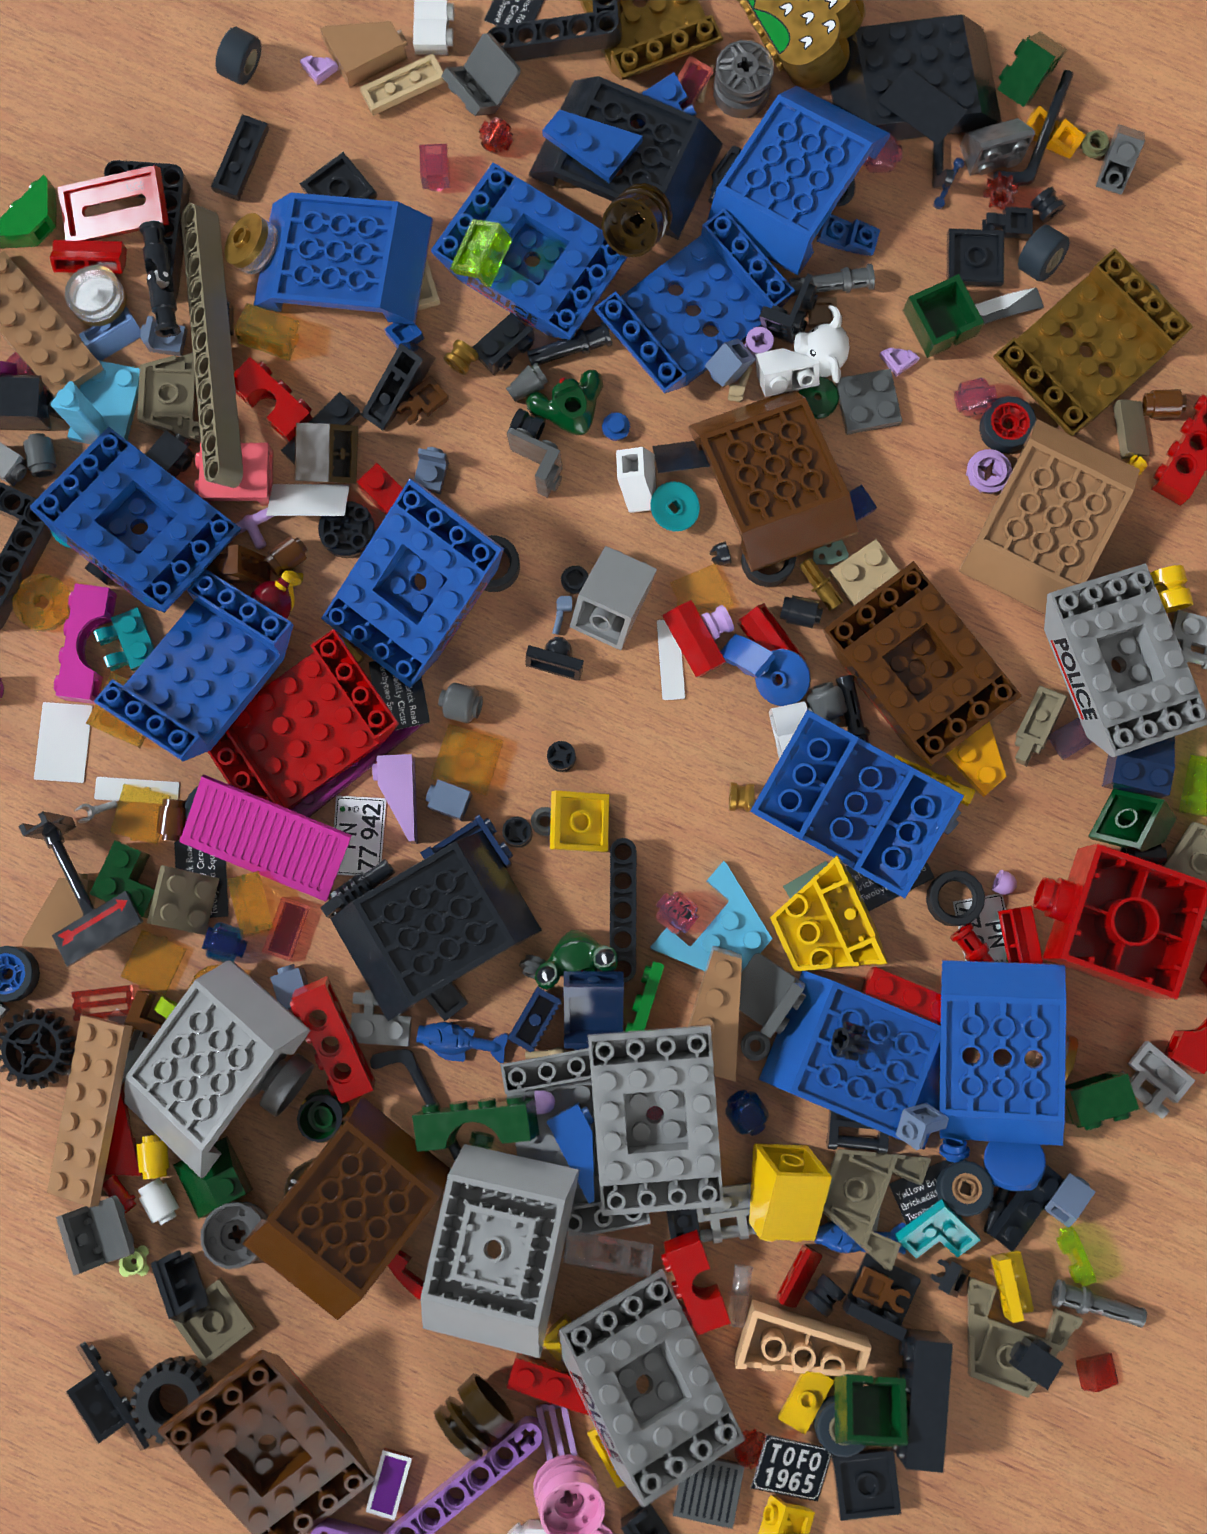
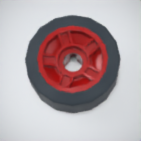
[979,396,1037,454]

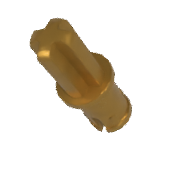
[799,558,844,612]

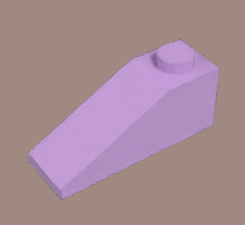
[372,754,418,844]

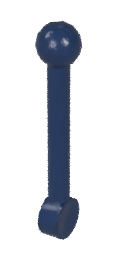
[933,158,964,210]

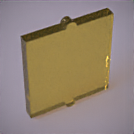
[670,564,734,616]
[110,784,171,844]
[120,930,187,996]

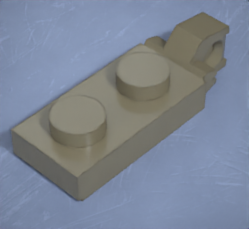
[1015,686,1067,767]

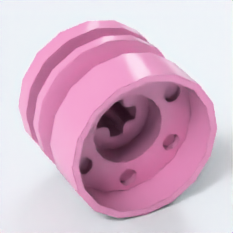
[533,1454,605,1534]

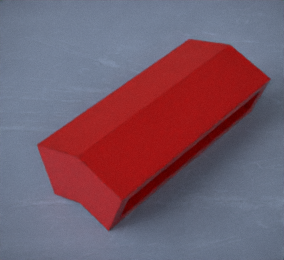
[49,240,127,274]
[662,600,726,678]
[737,603,806,680]
[998,906,1043,964]

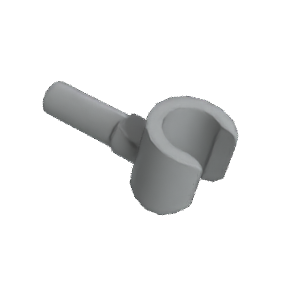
[74,800,118,823]

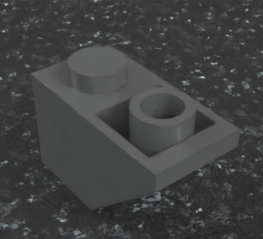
[1096,124,1145,195]

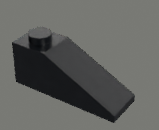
[361,342,436,431]

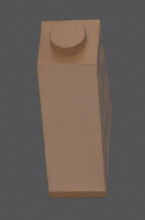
[320,21,408,87]
[22,873,95,949]

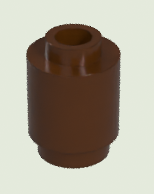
[1142,389,1187,419]
[264,536,308,577]
[156,799,187,841]

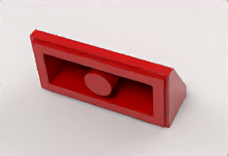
[776,1244,823,1308]

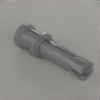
[789,264,875,296]
[1051,1279,1147,1328]

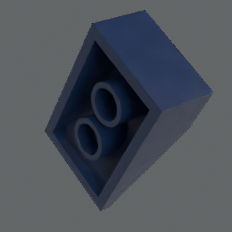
[1102,736,1175,799]

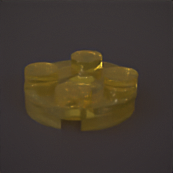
[12,573,71,632]

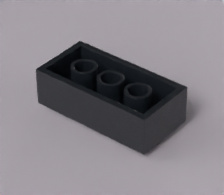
[892,1328,953,1473]

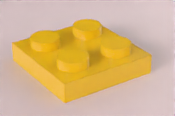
[550,790,609,853]

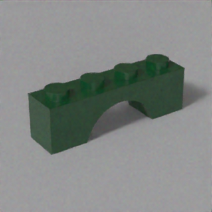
[412,1095,540,1151]

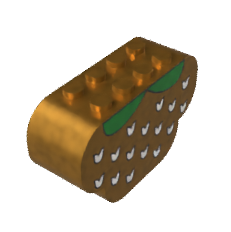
[737,0,865,89]

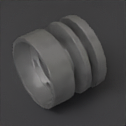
[713,40,774,118]
[249,1053,314,1117]
[201,1202,268,1269]

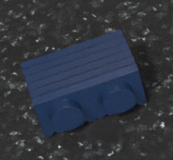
[507,986,562,1052]

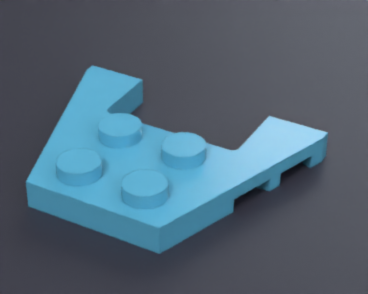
[650,861,772,973]

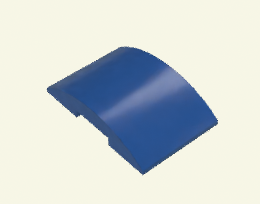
[750,709,964,898]

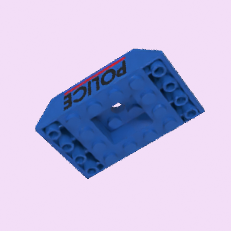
[431,162,628,340]
[29,426,241,613]
[321,478,504,688]

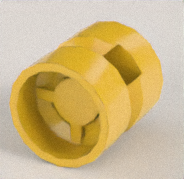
[1150,565,1193,613]

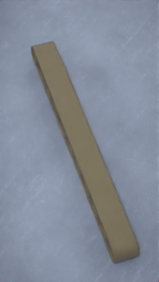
[181,203,243,488]

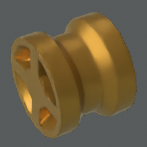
[444,339,479,375]
[729,782,755,812]

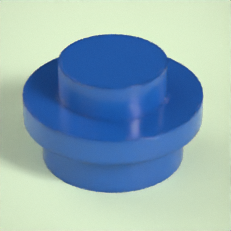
[602,413,630,441]
[939,1139,970,1163]

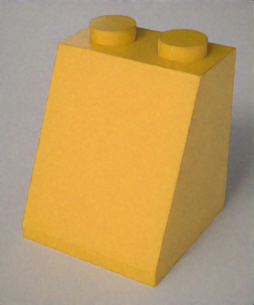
[749,1144,832,1242]

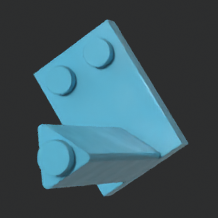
[51,360,140,445]

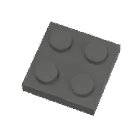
[835,369,902,435]

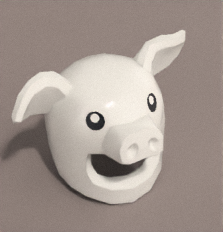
[794,305,849,383]

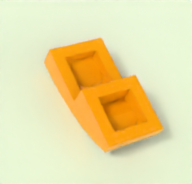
[1026,105,1086,158]

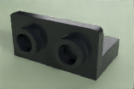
[472,312,535,375]

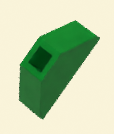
[0,174,57,249]

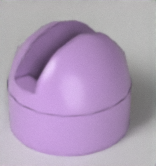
[992,870,1017,895]
[534,1090,555,1115]

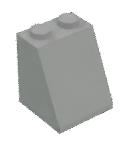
[570,546,657,650]

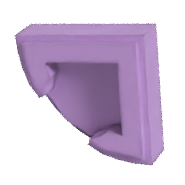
[300,56,339,85]
[879,348,919,377]

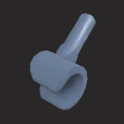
[552,596,572,635]

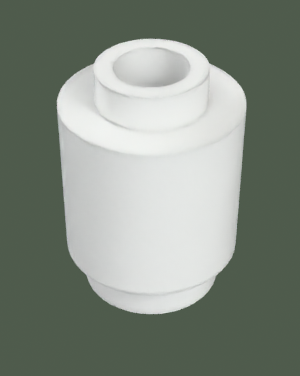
[138,1178,180,1225]

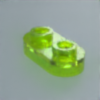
[1056,1226,1096,1287]

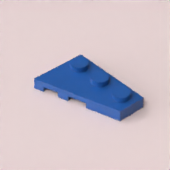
[542,110,643,183]

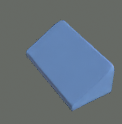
[79,307,141,361]

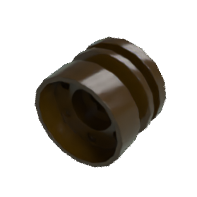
[601,183,673,257]
[434,1373,516,1462]

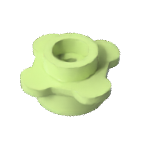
[119,1245,149,1277]

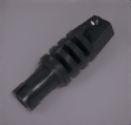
[320,859,395,919]

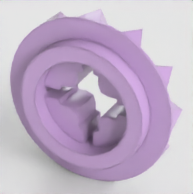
[966,449,1012,494]

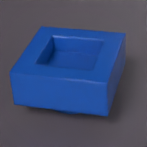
[384,323,424,348]

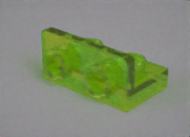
[450,219,512,287]
[1179,755,1207,817]

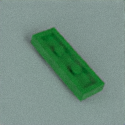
[625,961,665,1032]

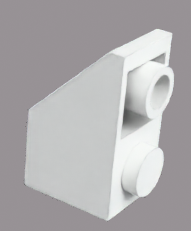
[756,348,819,397]
[616,447,656,513]

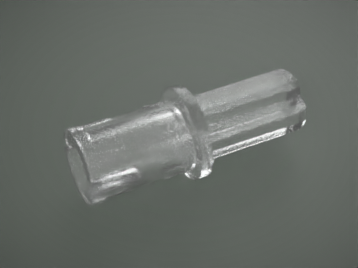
[728,1264,753,1328]

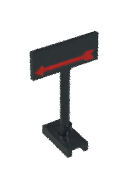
[18,811,143,966]

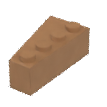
[688,945,742,1082]

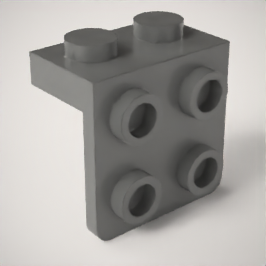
[441,33,521,116]
[507,428,562,498]
[739,953,806,1038]
[56,1196,135,1276]

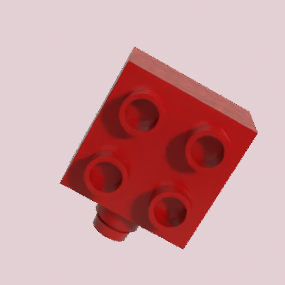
[1033,843,1207,1000]

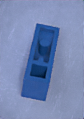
[546,1102,595,1203]

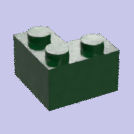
[997,32,1067,107]
[89,840,155,918]

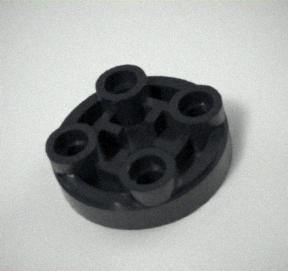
[318,501,376,558]

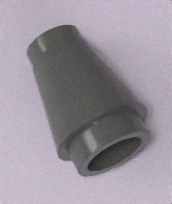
[506,363,549,402]

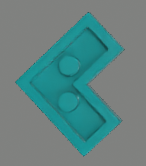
[895,1199,981,1259]

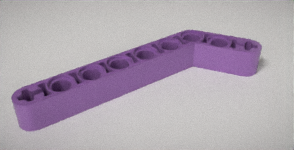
[311,1416,543,1534]

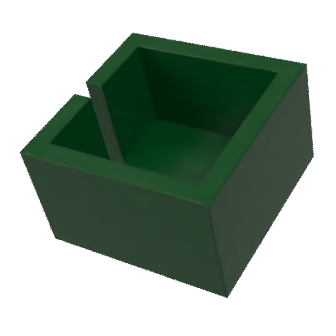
[903,274,984,358]
[1065,1071,1139,1130]
[834,1374,908,1447]

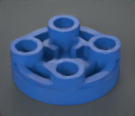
[984,1141,1046,1191]

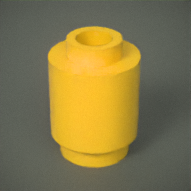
[136,1134,170,1180]

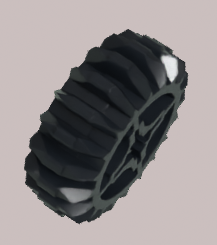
[0,1008,76,1090]

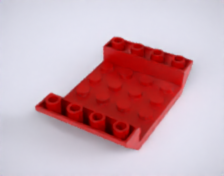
[208,629,399,810]

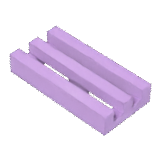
[536,1403,578,1461]

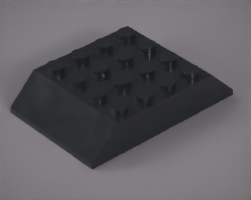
[829,14,1002,142]

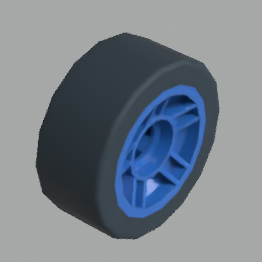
[0,946,40,1002]

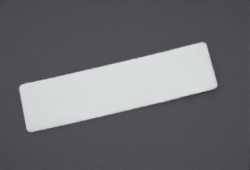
[657,620,685,700]
[94,777,179,804]

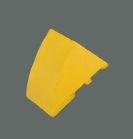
[770,855,888,971]

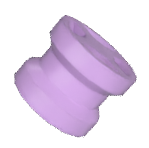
[745,327,774,361]
[701,605,734,640]

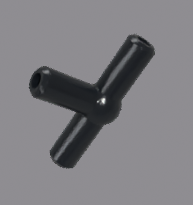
[983,1187,1010,1234]

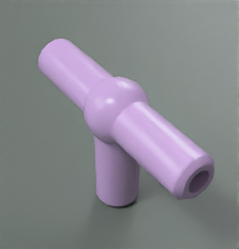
[235,507,275,550]

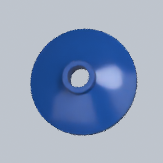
[755,649,811,706]

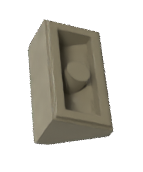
[1113,399,1150,459]

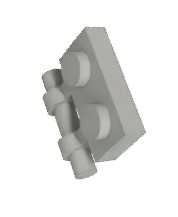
[1172,610,1207,670]
[351,990,412,1046]
[1119,1041,1196,1119]
[696,1182,756,1244]

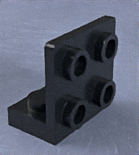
[759,274,818,344]
[842,1253,921,1341]

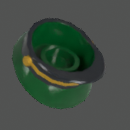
[297,1089,350,1143]

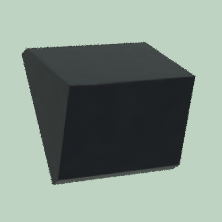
[0,375,52,430]

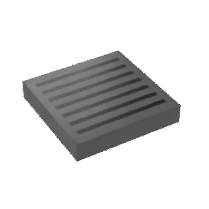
[673,1458,745,1529]

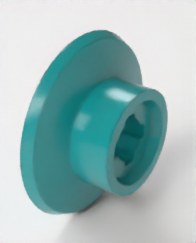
[650,481,700,532]

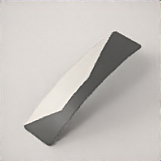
[975,288,1044,325]

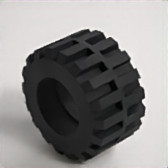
[130,1356,213,1444]

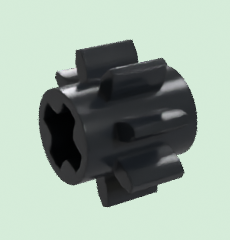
[832,1022,870,1061]

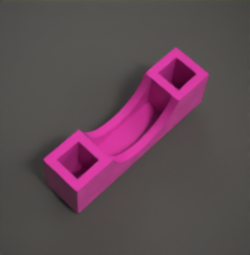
[54,583,117,704]

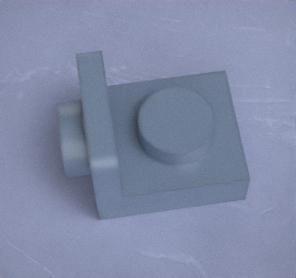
[140,316,187,356]
[414,447,449,494]
[896,1103,949,1150]

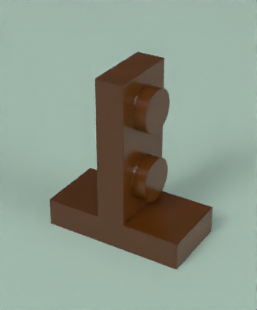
[196,545,270,586]
[124,991,164,1051]

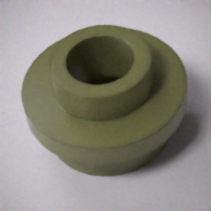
[1081,130,1109,159]

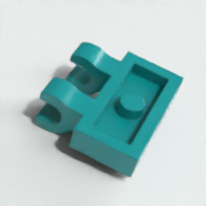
[93,607,155,672]

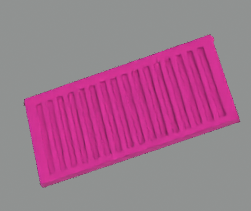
[180,774,352,902]

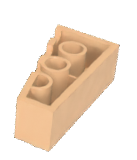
[735,1299,872,1376]

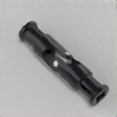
[139,221,181,337]

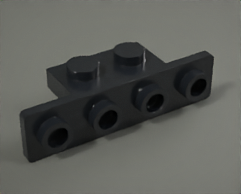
[65,1341,150,1451]

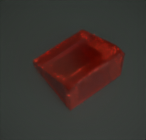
[1076,1353,1119,1392]

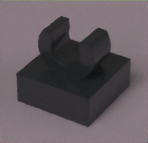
[930,1259,970,1298]

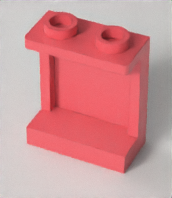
[195,443,273,506]

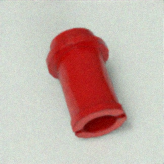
[102,1175,137,1214]

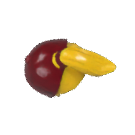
[250,570,304,619]

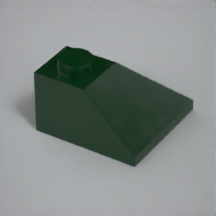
[1088,789,1177,852]
[173,1136,253,1218]

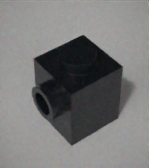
[145,430,194,478]
[1009,1336,1064,1390]

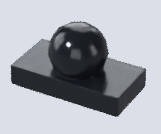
[525,637,584,681]

